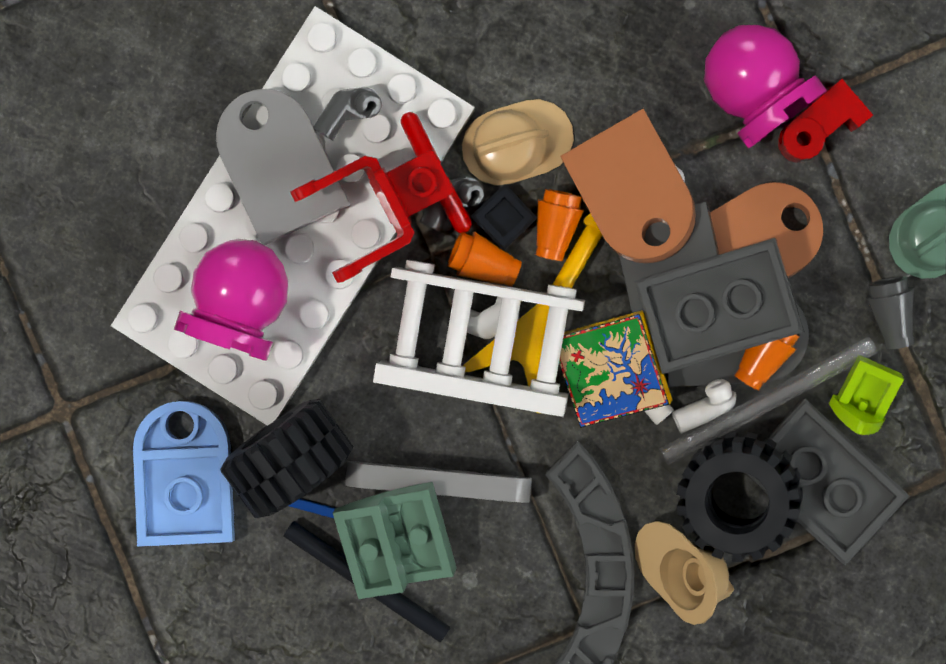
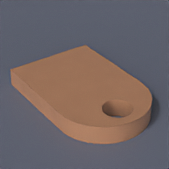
[560,109,696,263]
[710,182,823,278]

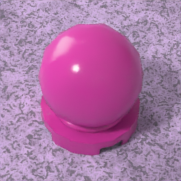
[704,25,827,149]
[174,239,288,361]

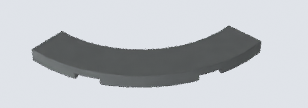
[544,440,634,664]

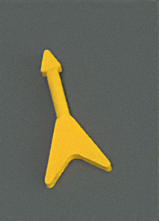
[463,213,602,413]

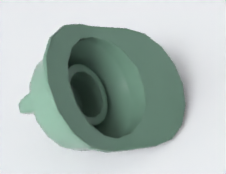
[889,183,946,279]

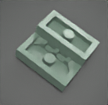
[333,482,457,599]

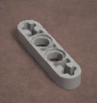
[345,461,532,503]

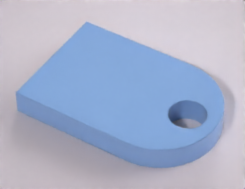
[133,401,235,547]

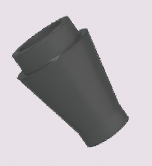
[866,277,914,349]

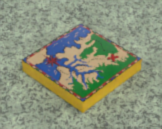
[559,310,672,428]

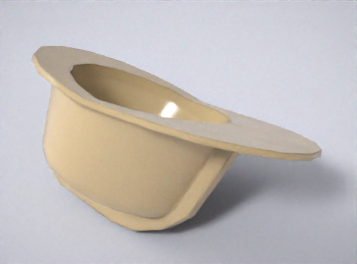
[462,99,574,186]
[635,521,734,625]

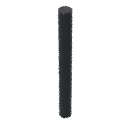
[283,521,450,643]

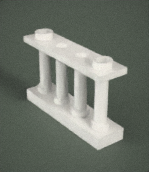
[373,260,585,417]

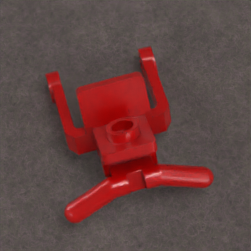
[290,112,472,283]

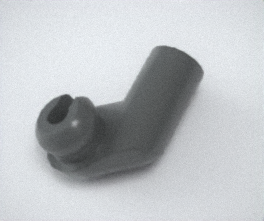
[313,87,382,141]
[419,177,485,232]

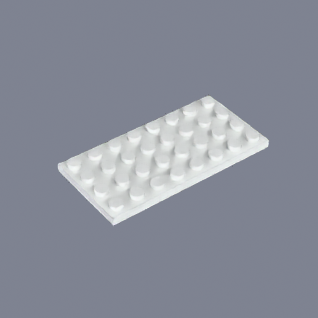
[111,6,475,426]

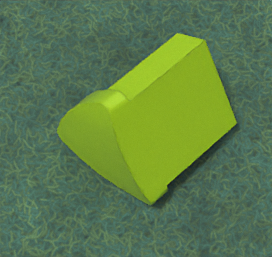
[829,355,904,435]

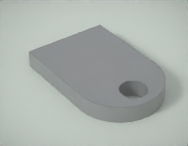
[216,89,350,245]

